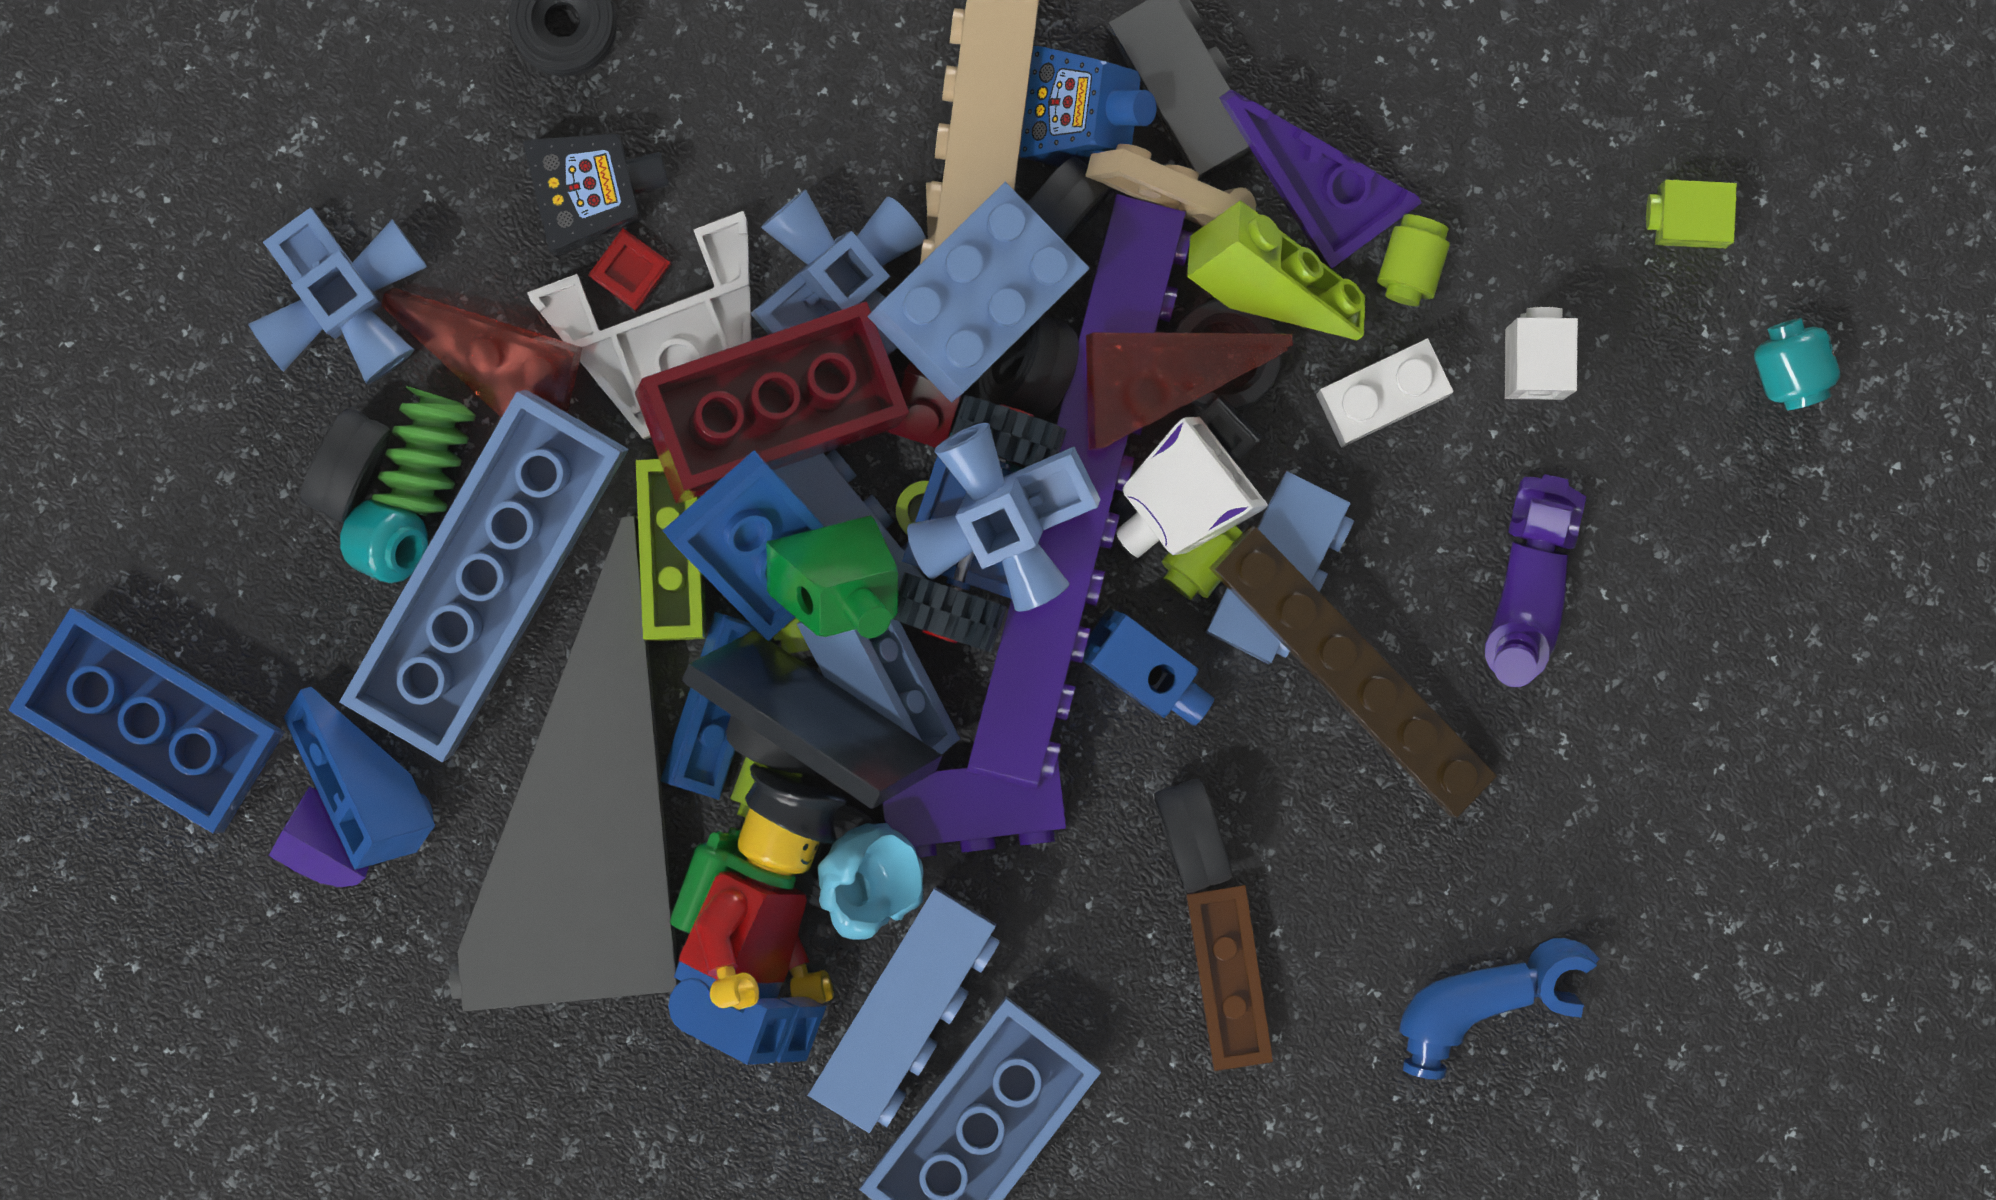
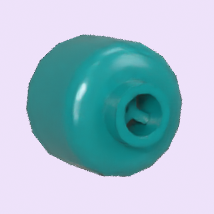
[1754,318,1840,410]
[340,499,428,583]

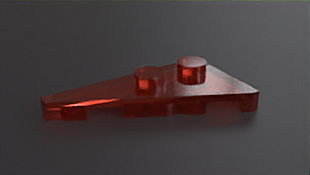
[381,288,583,418]
[1086,332,1293,450]

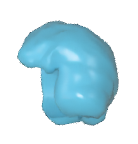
[818,823,923,940]

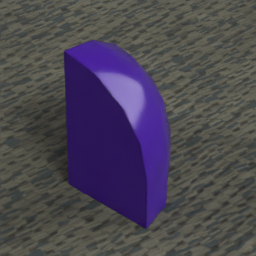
[268,786,369,887]

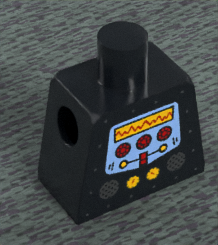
[523,134,669,257]

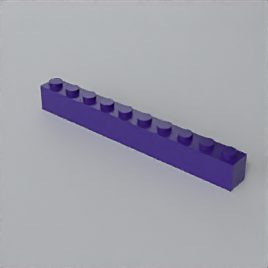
[967,194,1193,790]

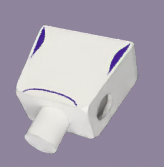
[1116,417,1268,558]

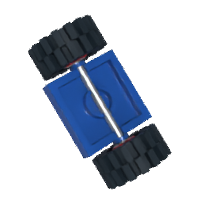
[893,395,1067,652]

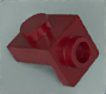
[888,361,962,448]

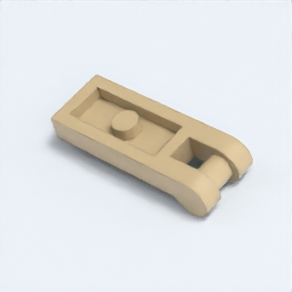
[1085,144,1256,226]

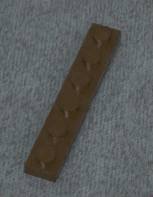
[1209,526,1497,818]

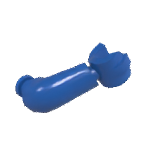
[1399,938,1600,1080]

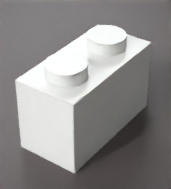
[1505,307,1578,400]
[1316,338,1453,448]

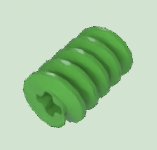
[371,386,476,516]

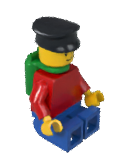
[668,762,848,1065]

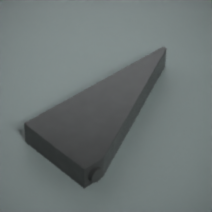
[449,516,680,1011]

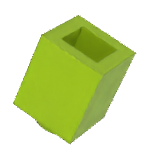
[1646,180,1737,249]

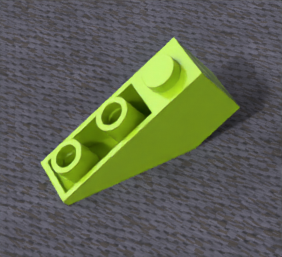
[1187,200,1365,340]

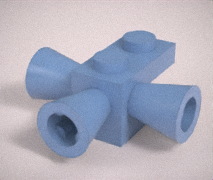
[750,189,926,356]
[248,207,427,384]
[907,423,1101,612]

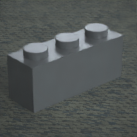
[1108,0,1252,181]

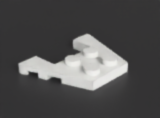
[527,211,752,440]

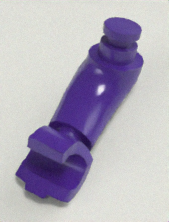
[1485,474,1586,687]

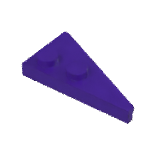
[1219,89,1422,269]

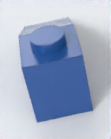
[283,687,435,870]

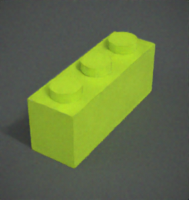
[636,459,707,641]

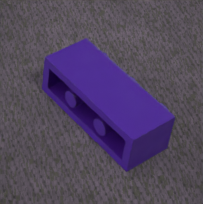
[883,757,1066,857]

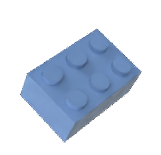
[867,181,1090,403]

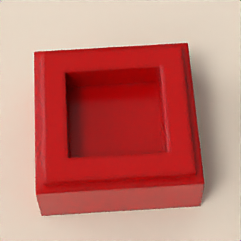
[588,228,671,312]

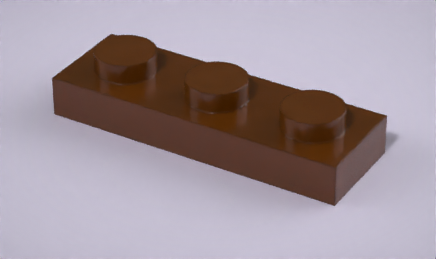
[1186,885,1273,1071]

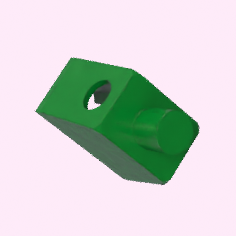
[766,515,898,638]

